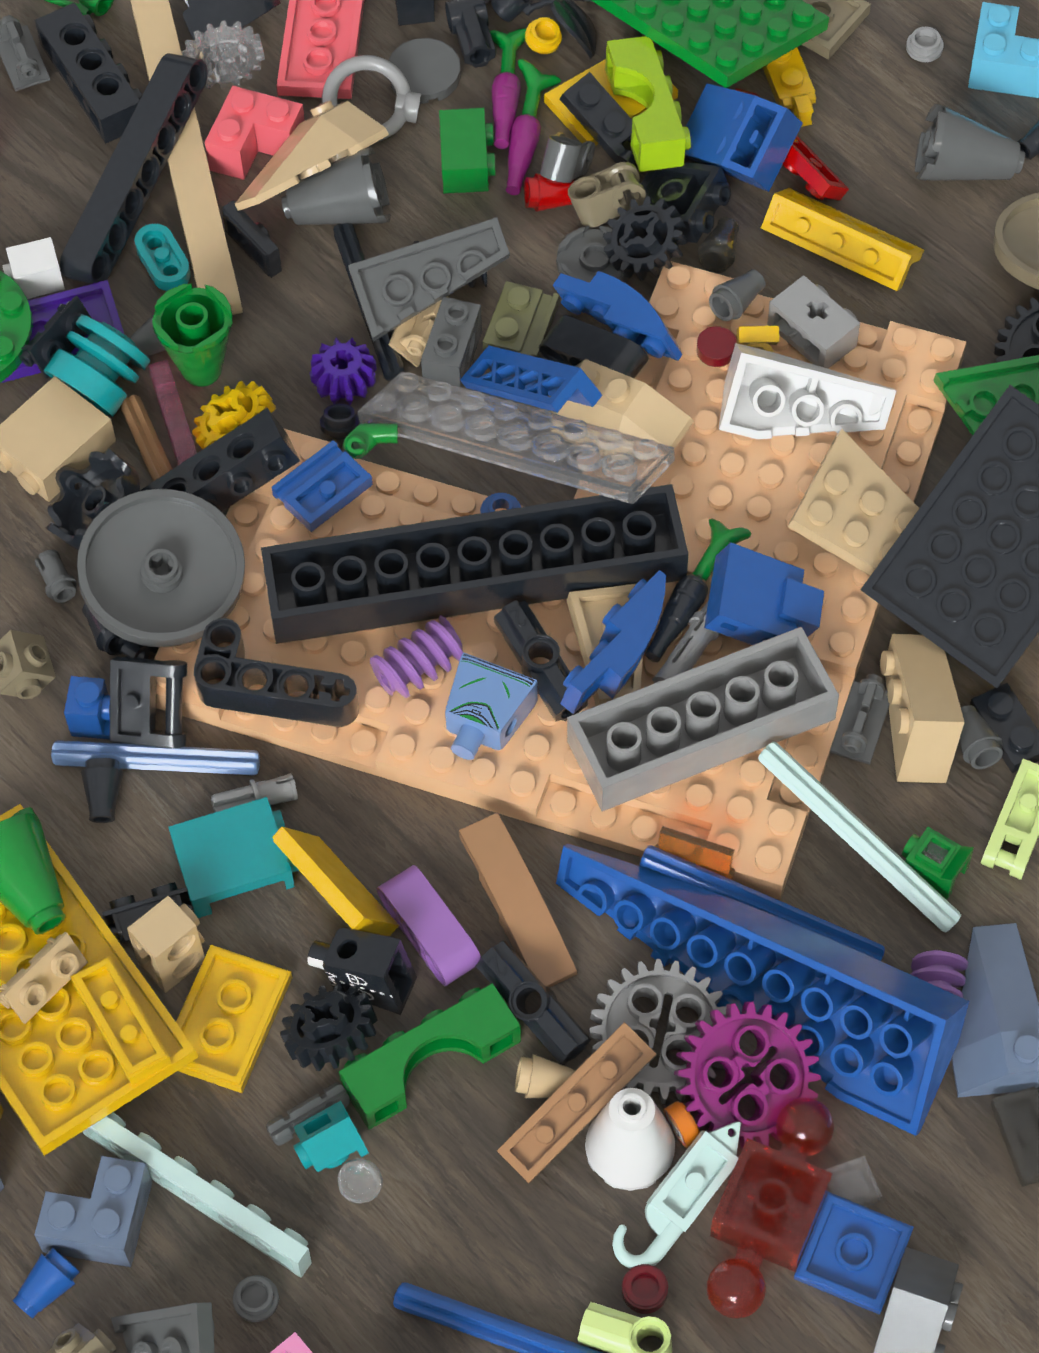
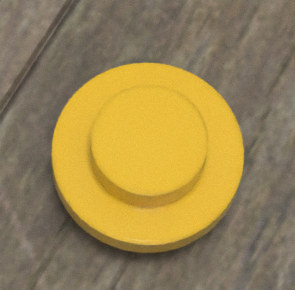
[525,17,562,54]

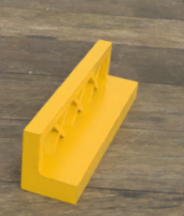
[761,188,924,291]

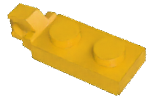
[762,47,816,127]

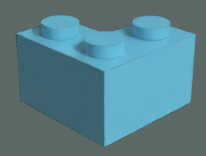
[968,2,1039,98]

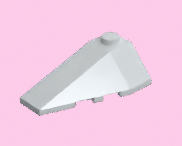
[719,343,896,439]

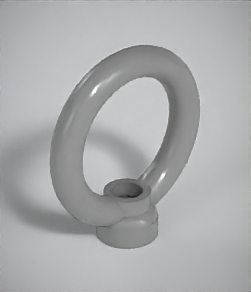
[322,55,421,142]

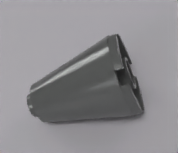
[915,104,1025,181]
[281,147,391,225]

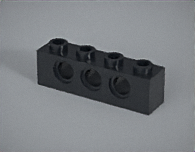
[35,2,142,144]
[140,408,300,512]

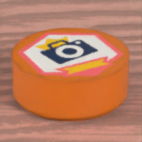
[663,1101,700,1148]

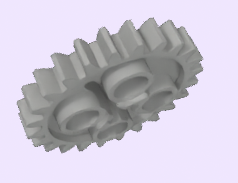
[589,959,726,1104]

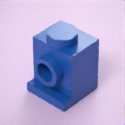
[64,676,110,740]

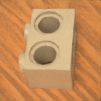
[127,896,205,993]

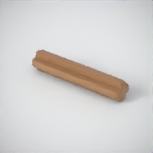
[121,395,172,481]

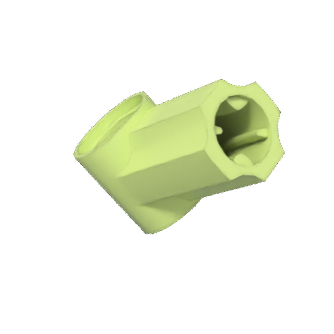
[578,1302,672,1353]

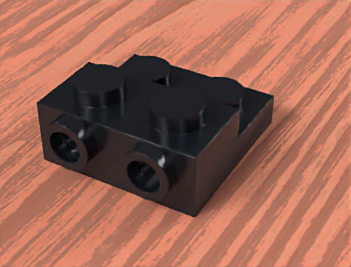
[631,162,731,243]

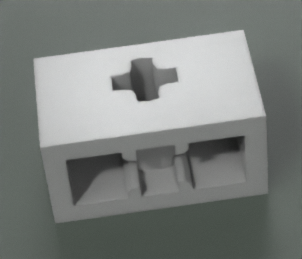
[767,275,860,369]

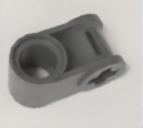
[540,132,595,183]

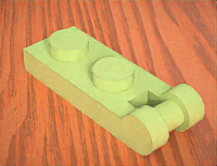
[981,759,1039,879]

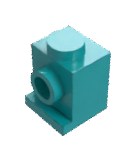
[293,1101,369,1172]

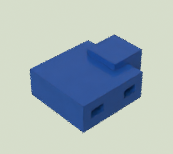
[704,542,824,645]

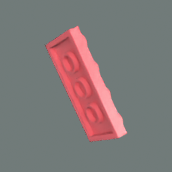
[277,0,365,99]

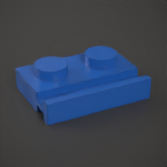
[271,440,373,532]

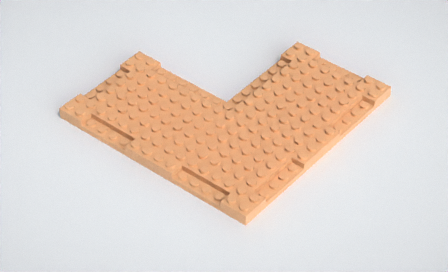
[154,261,966,900]

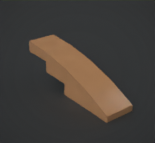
[459,812,577,993]

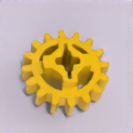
[192,381,276,450]

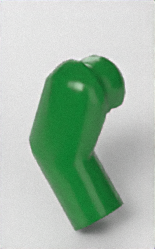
[343,423,398,459]

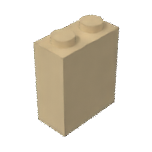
[0,376,116,502]

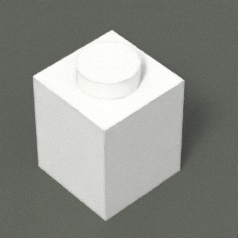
[2,237,65,299]

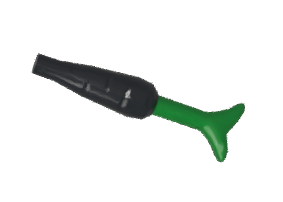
[645,518,751,662]

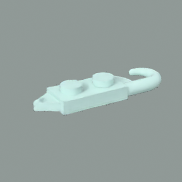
[612,1122,741,1269]

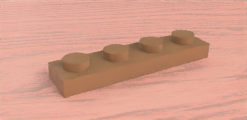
[497,1022,657,1183]

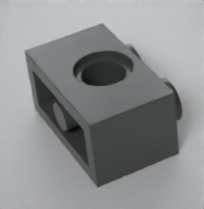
[421,297,482,394]

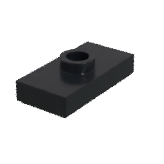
[222,200,282,278]

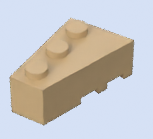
[880,634,965,783]

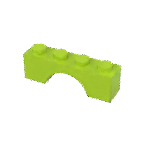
[605,36,691,172]

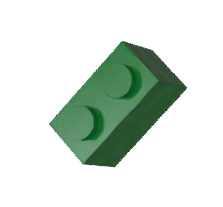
[439,108,495,194]

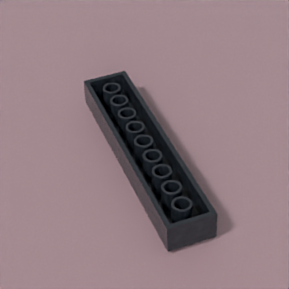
[261,484,689,644]

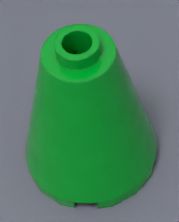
[152,283,233,387]

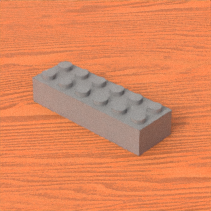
[567,627,839,811]

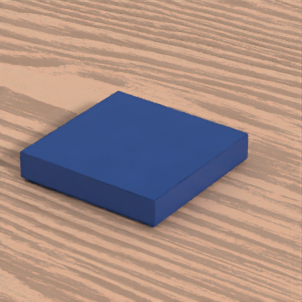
[794,1192,914,1315]

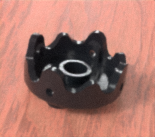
[46,448,140,550]

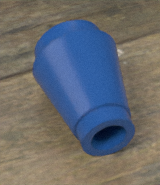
[12,1248,80,1318]

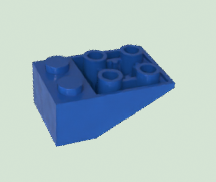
[685,83,803,192]

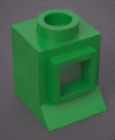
[901,827,974,900]

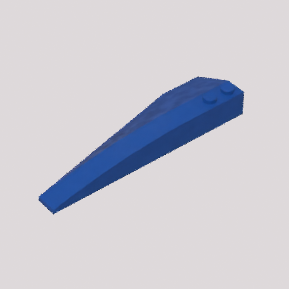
[556,844,970,1136]

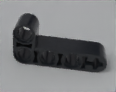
[194,618,359,727]

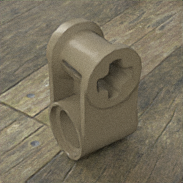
[568,162,646,228]

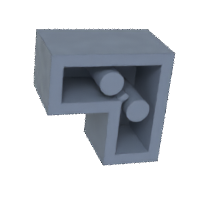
[34,1156,153,1267]

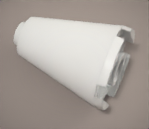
[585,1088,675,1191]

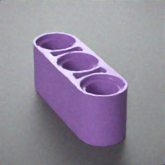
[376,865,481,986]

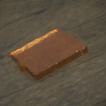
[655,826,736,879]

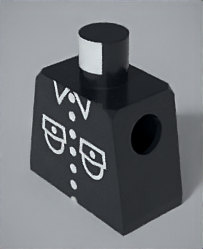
[308,927,417,1015]

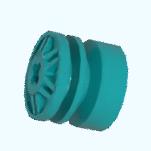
[44,314,150,418]

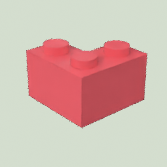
[205,85,305,180]

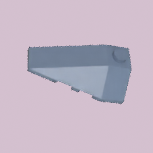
[951,923,1039,1097]

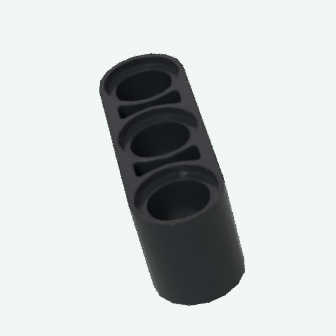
[539,316,649,378]

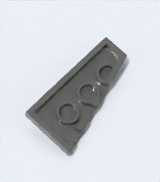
[348,217,510,342]

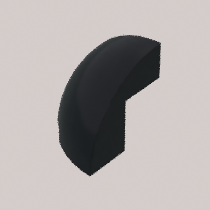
[183,0,281,53]

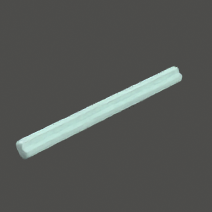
[758,741,961,932]

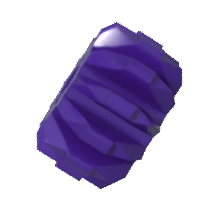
[310,337,377,405]

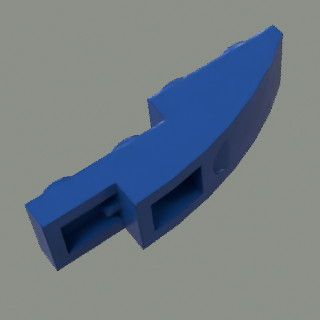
[553,271,683,361]
[560,570,666,714]

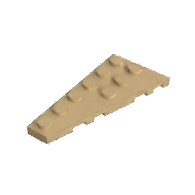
[788,429,919,576]

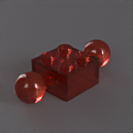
[706,1097,834,1319]

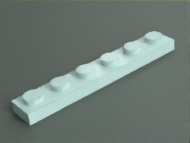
[83,1112,312,1278]

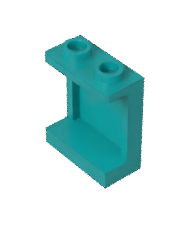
[168,797,299,918]

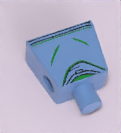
[445,652,538,760]

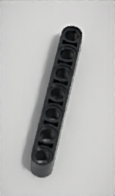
[60,53,208,284]

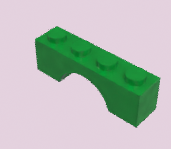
[339,983,521,1130]

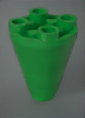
[0,807,66,935]

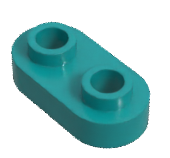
[134,224,191,291]

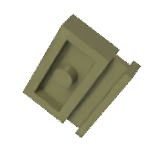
[483,281,560,358]

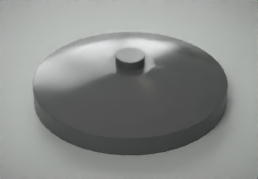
[77,489,245,647]

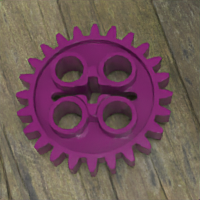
[674,1002,821,1149]

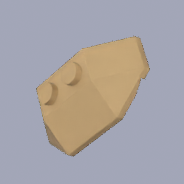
[550,359,694,464]

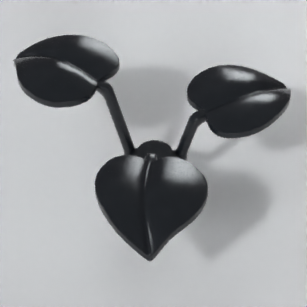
[491,0,596,59]

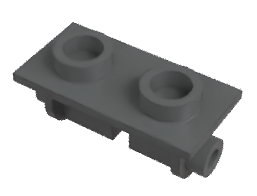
[0,15,50,91]
[830,674,889,765]

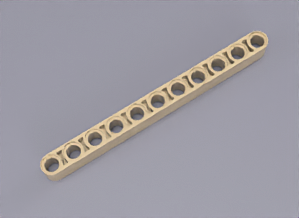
[131,0,243,315]

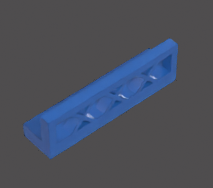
[460,345,603,413]

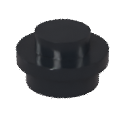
[320,404,360,439]

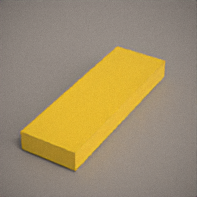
[70,955,172,1085]

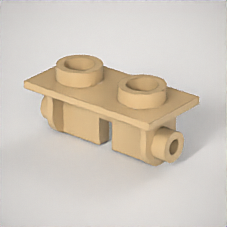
[388,296,449,367]
[0,932,88,1024]

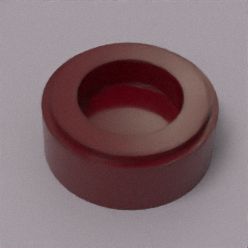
[696,326,737,367]
[622,1264,668,1314]

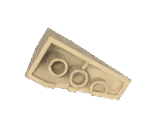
[235,100,389,211]

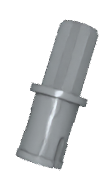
[211,773,298,813]

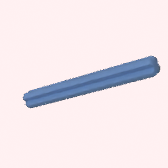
[51,740,260,775]

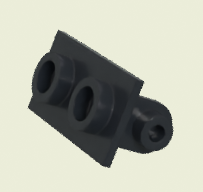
[19,296,92,379]
[102,882,194,944]

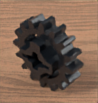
[603,196,688,280]
[280,983,378,1071]

